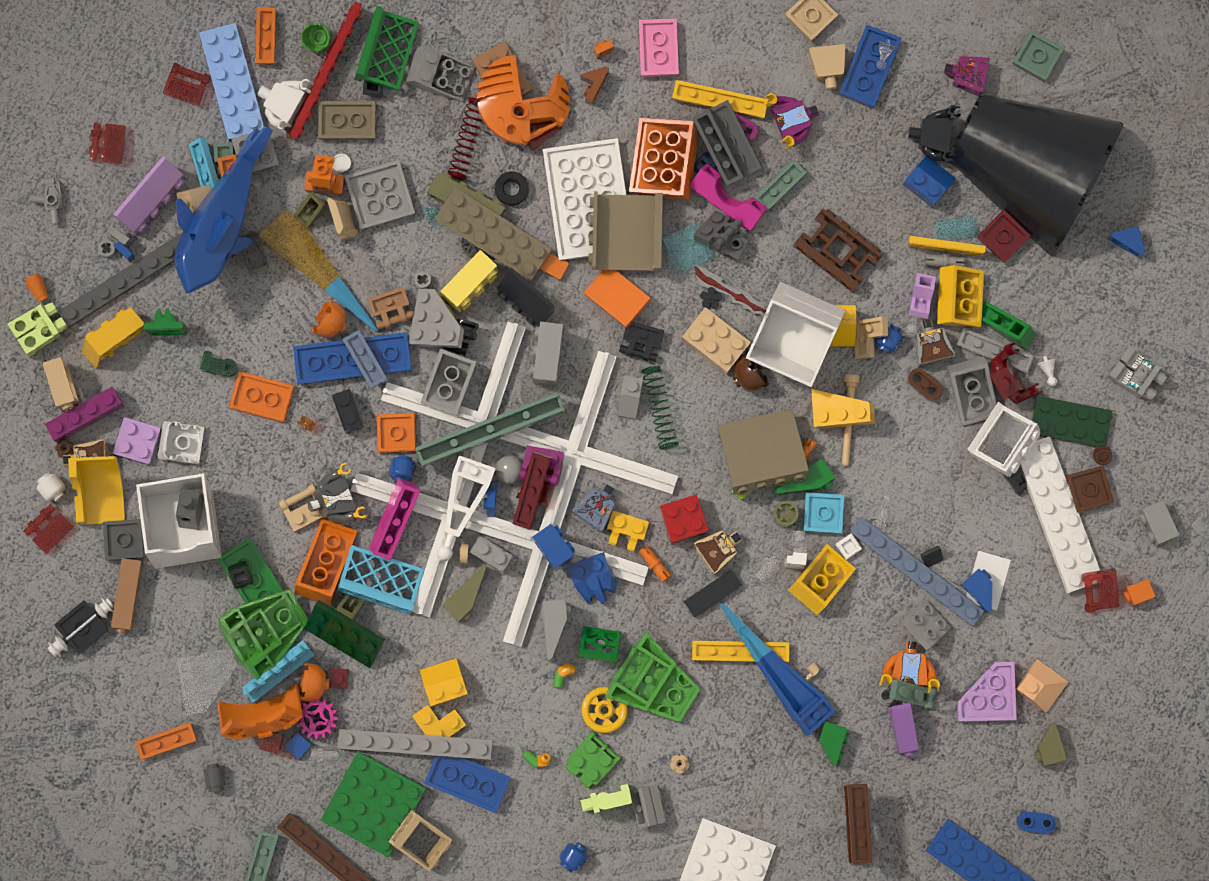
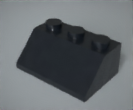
[496,267,555,327]

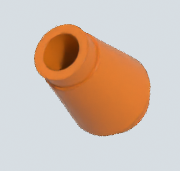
[25,273,49,302]

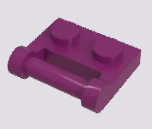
[519,445,565,486]

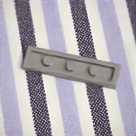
[956,328,1034,374]

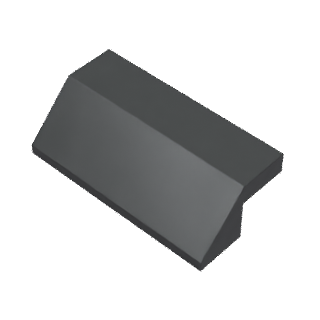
[692,100,762,186]

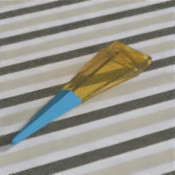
[259,209,378,332]

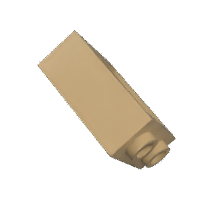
[43,357,80,412]
[388,810,452,871]

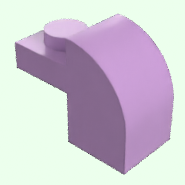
[909,273,936,319]

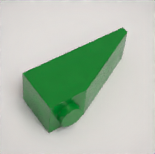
[981,301,1036,350]
[774,459,835,495]

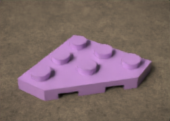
[957,662,1017,722]

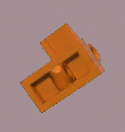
[304,155,345,195]

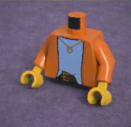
[879,641,940,692]

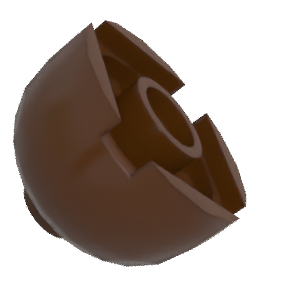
[733,354,769,392]

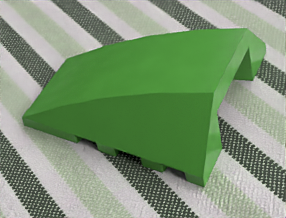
[605,632,700,722]

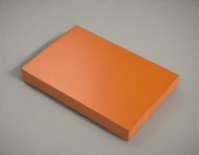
[583,270,651,328]
[229,371,295,423]

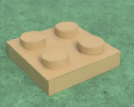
[785,0,838,42]

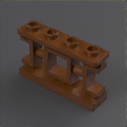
[793,208,882,293]
[844,784,872,864]

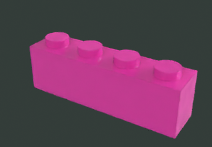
[369,478,421,560]

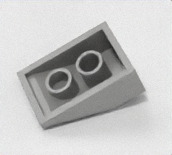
[421,349,479,416]
[947,357,996,426]
[542,599,571,662]

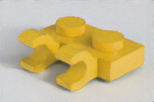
[607,511,649,552]

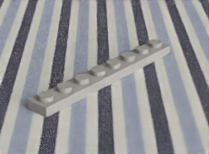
[338,729,493,760]

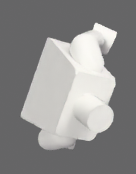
[258,79,314,134]

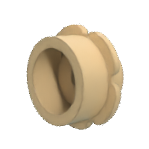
[670,755,689,774]

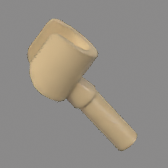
[805,663,819,682]

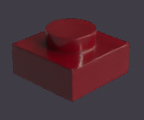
[328,669,348,689]

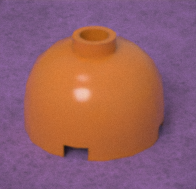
[311,299,347,338]
[299,662,329,702]

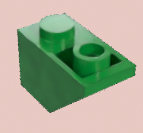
[818,721,849,766]

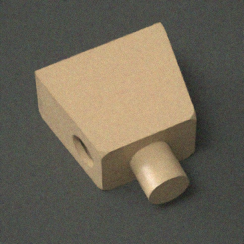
[808,44,845,90]

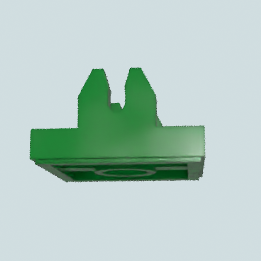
[144,308,188,336]
[578,626,621,663]

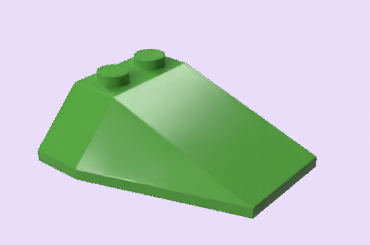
[218,589,308,680]

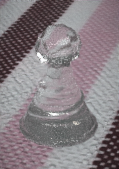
[876,39,896,69]

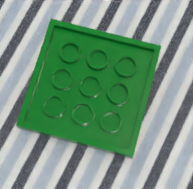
[320,751,426,858]

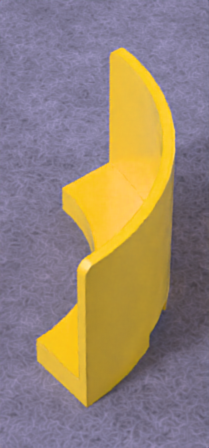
[68,456,125,525]

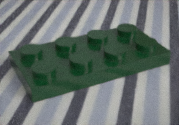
[1032,396,1113,447]
[304,600,385,668]

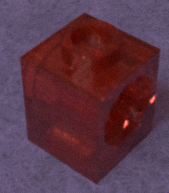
[259,733,285,754]

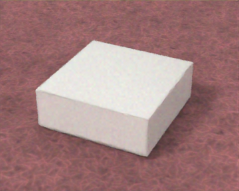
[835,533,862,560]

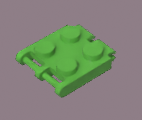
[565,731,621,788]

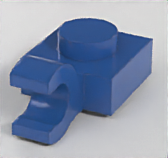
[483,482,498,517]

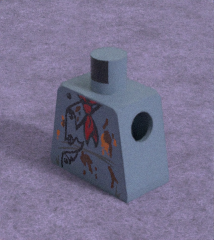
[572,484,615,533]

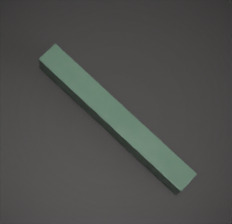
[415,392,566,468]

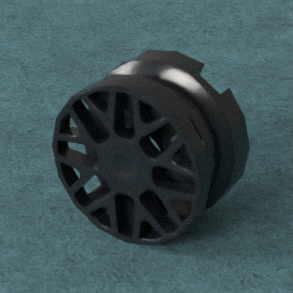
[456,319,479,340]

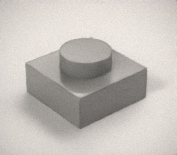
[110,228,132,248]

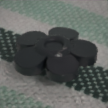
[700,287,722,309]

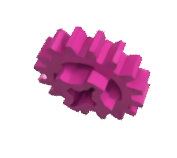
[297,699,339,740]

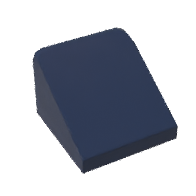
[694,152,717,174]

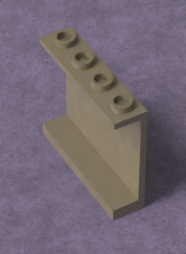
[589,191,663,271]
[717,409,809,495]

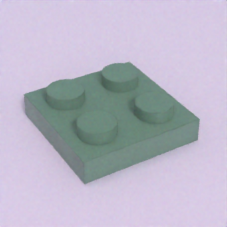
[1012,30,1064,82]

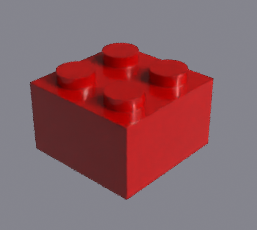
[660,494,708,544]

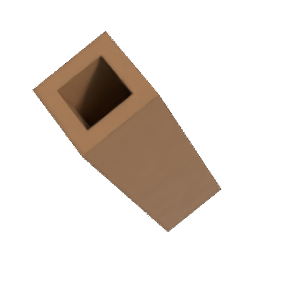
[111,558,144,634]

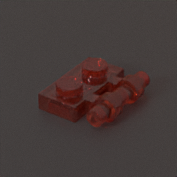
[88,123,126,164]
[23,504,74,554]

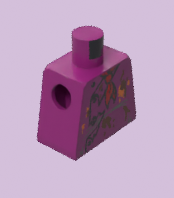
[944,56,990,97]

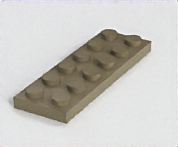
[434,187,551,281]

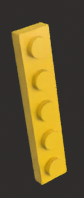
[672,80,768,119]
[692,641,789,662]

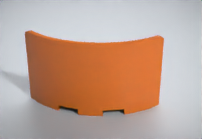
[218,683,303,740]

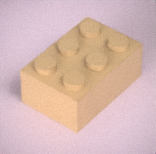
[681,307,751,375]

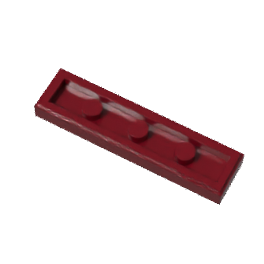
[512,451,552,530]

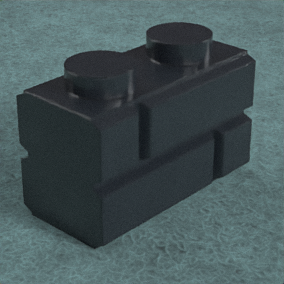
[332,389,364,434]

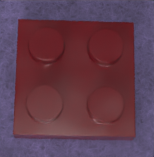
[976,209,1031,263]

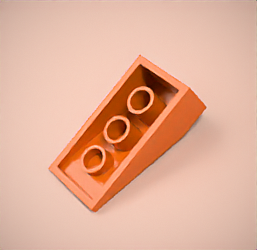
[294,519,358,606]

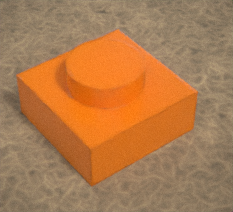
[594,40,614,59]

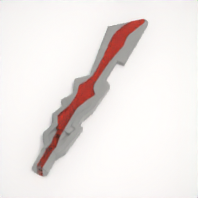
[694,265,769,318]

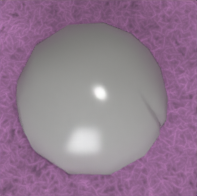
[495,455,523,484]

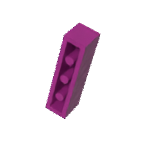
[45,387,124,443]

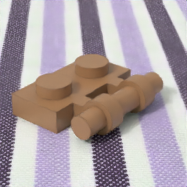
[367,287,414,330]

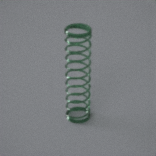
[641,365,679,450]

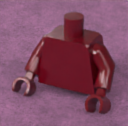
[990,343,1043,404]

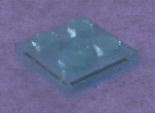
[662,222,712,273]

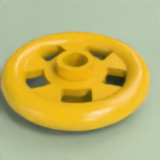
[581,687,628,733]

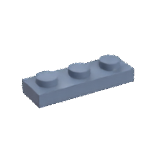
[342,330,387,389]

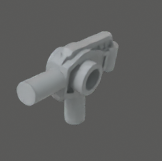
[30,178,63,225]

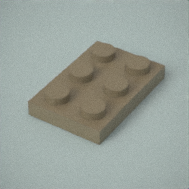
[318,101,376,140]

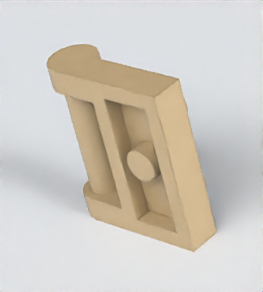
[278,484,322,532]

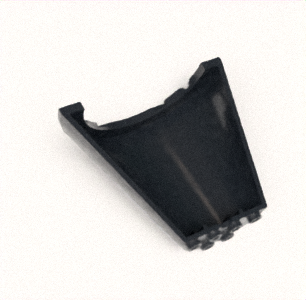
[950,95,1123,257]

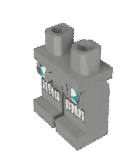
[1107,345,1167,401]

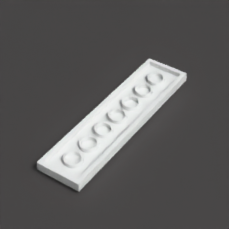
[1019,437,1104,593]

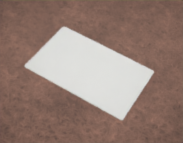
[966,551,1011,610]

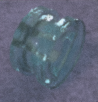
[423,204,436,223]

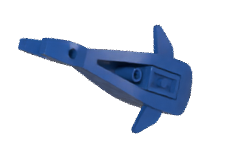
[174,126,273,293]

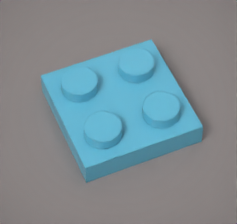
[803,492,844,534]

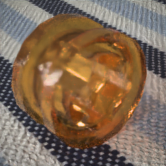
[297,415,316,432]

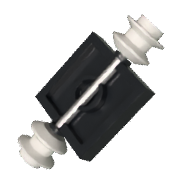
[48,598,114,657]

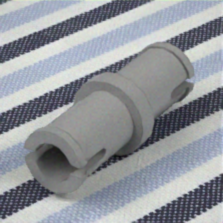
[924,254,964,267]

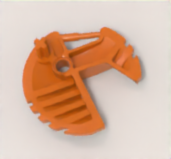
[476,55,570,145]

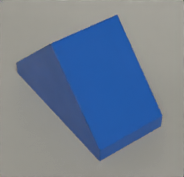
[1107,227,1145,259]

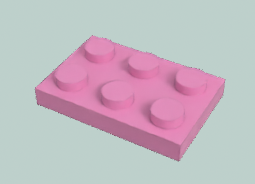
[639,19,679,77]

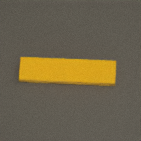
[907,236,986,257]

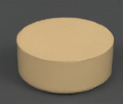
[460,544,469,564]

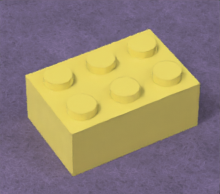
[441,250,498,313]

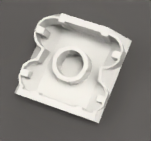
[158,421,204,464]

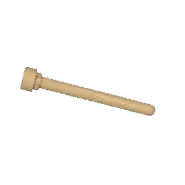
[842,374,860,467]

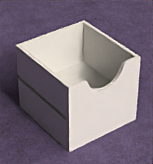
[746,282,845,387]
[136,474,222,569]

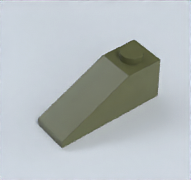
[442,565,487,623]

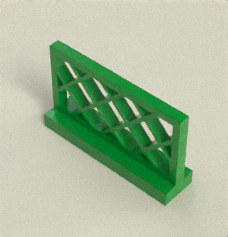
[354,6,419,91]

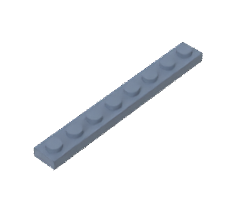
[849,517,984,626]

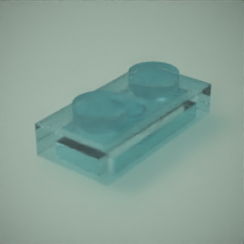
[934,215,976,240]

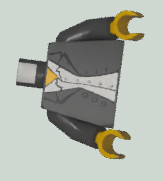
[308,463,368,524]

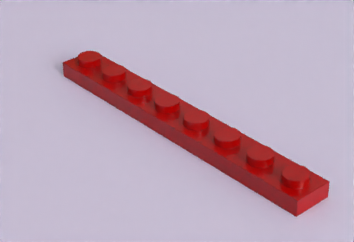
[286,1,362,140]

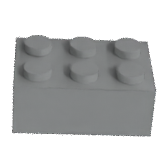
[530,322,564,387]

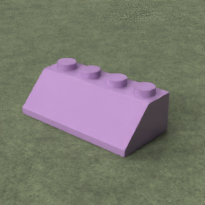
[114,156,185,236]

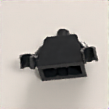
[908,105,961,164]

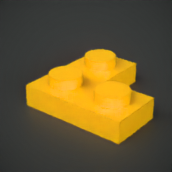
[412,705,466,737]

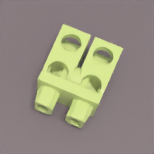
[8,303,68,358]
[580,784,633,813]

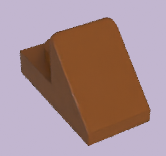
[580,67,609,105]

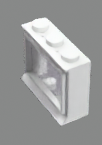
[967,402,1040,477]

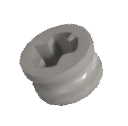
[98,240,116,258]
[414,271,432,289]

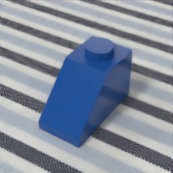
[961,569,992,613]

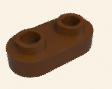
[908,368,942,401]

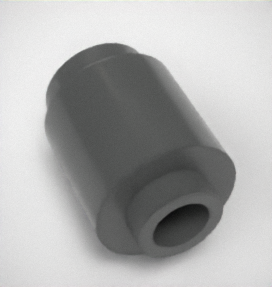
[203,763,225,792]

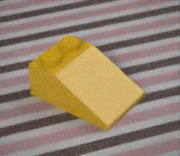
[788,544,856,615]

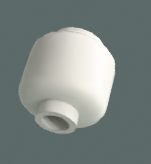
[37,473,65,502]

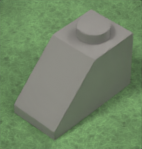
[617,375,643,419]

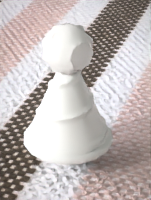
[1037,356,1057,387]

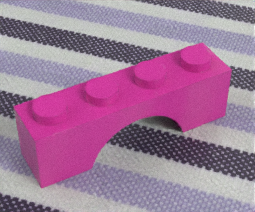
[690,164,768,231]

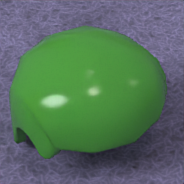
[300,23,331,52]

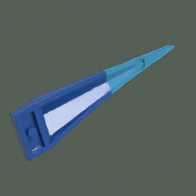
[720,603,836,736]

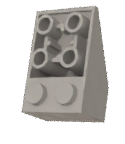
[405,45,475,102]

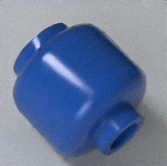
[875,324,904,354]
[389,455,416,483]
[559,842,588,872]

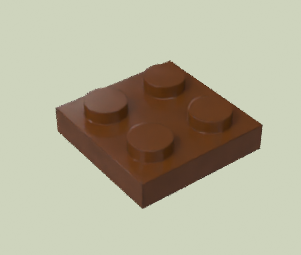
[1065,465,1114,512]

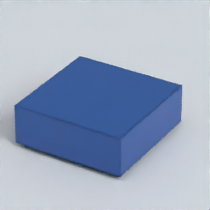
[114,241,134,262]
[284,732,312,759]

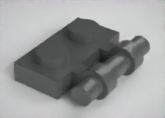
[694,211,742,249]

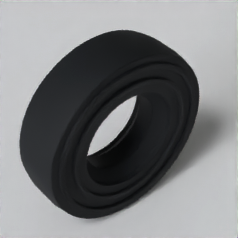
[495,171,529,206]

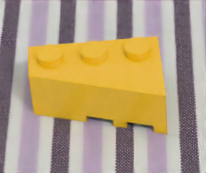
[82,307,144,369]
[811,389,875,429]

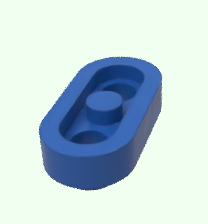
[1016,812,1056,833]

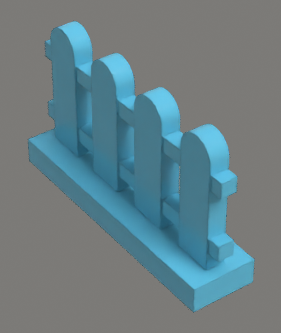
[242,640,315,703]

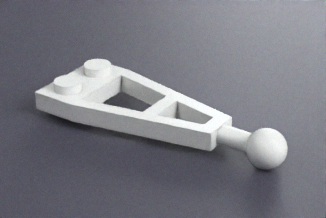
[437,456,496,561]

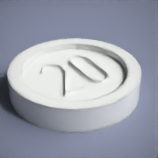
[333,154,351,173]

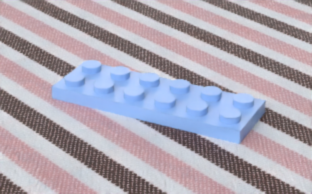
[199,23,264,141]

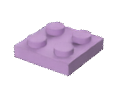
[112,417,161,465]

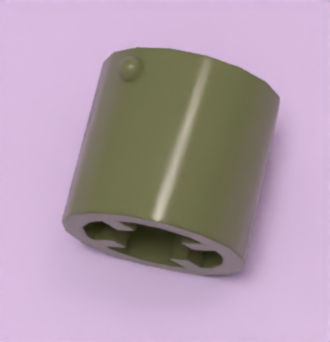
[772,501,799,528]

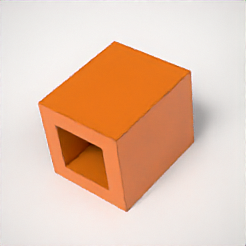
[1123,579,1156,606]

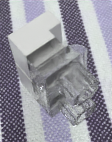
[784,531,808,570]

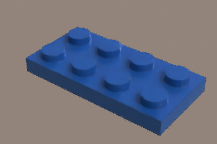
[839,24,901,108]
[424,756,511,813]

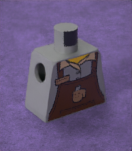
[915,320,955,367]

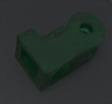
[200,350,238,377]

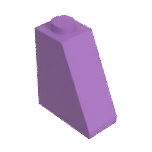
[888,703,919,757]

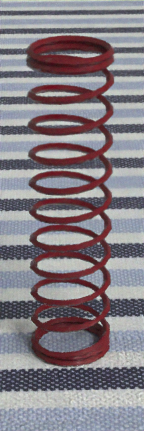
[447,97,483,181]

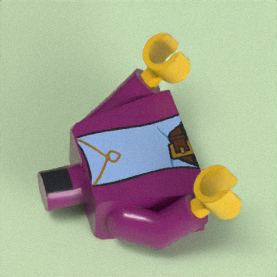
[764,93,819,150]

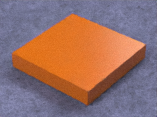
[376,413,416,453]

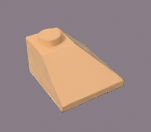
[1016,659,1069,713]

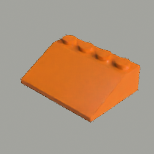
[629,118,699,201]

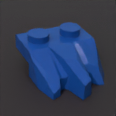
[567,552,617,605]

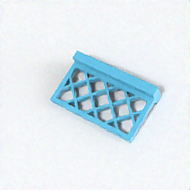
[336,545,424,614]

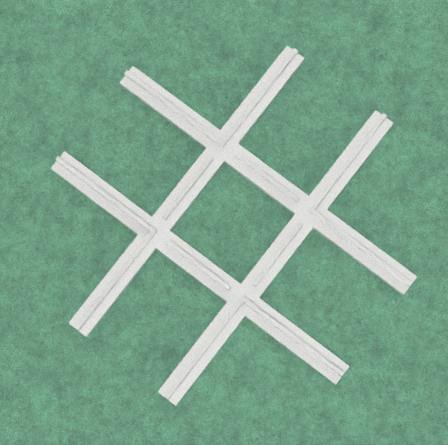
[350,322,678,647]

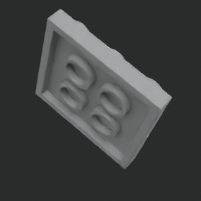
[345,160,415,231]

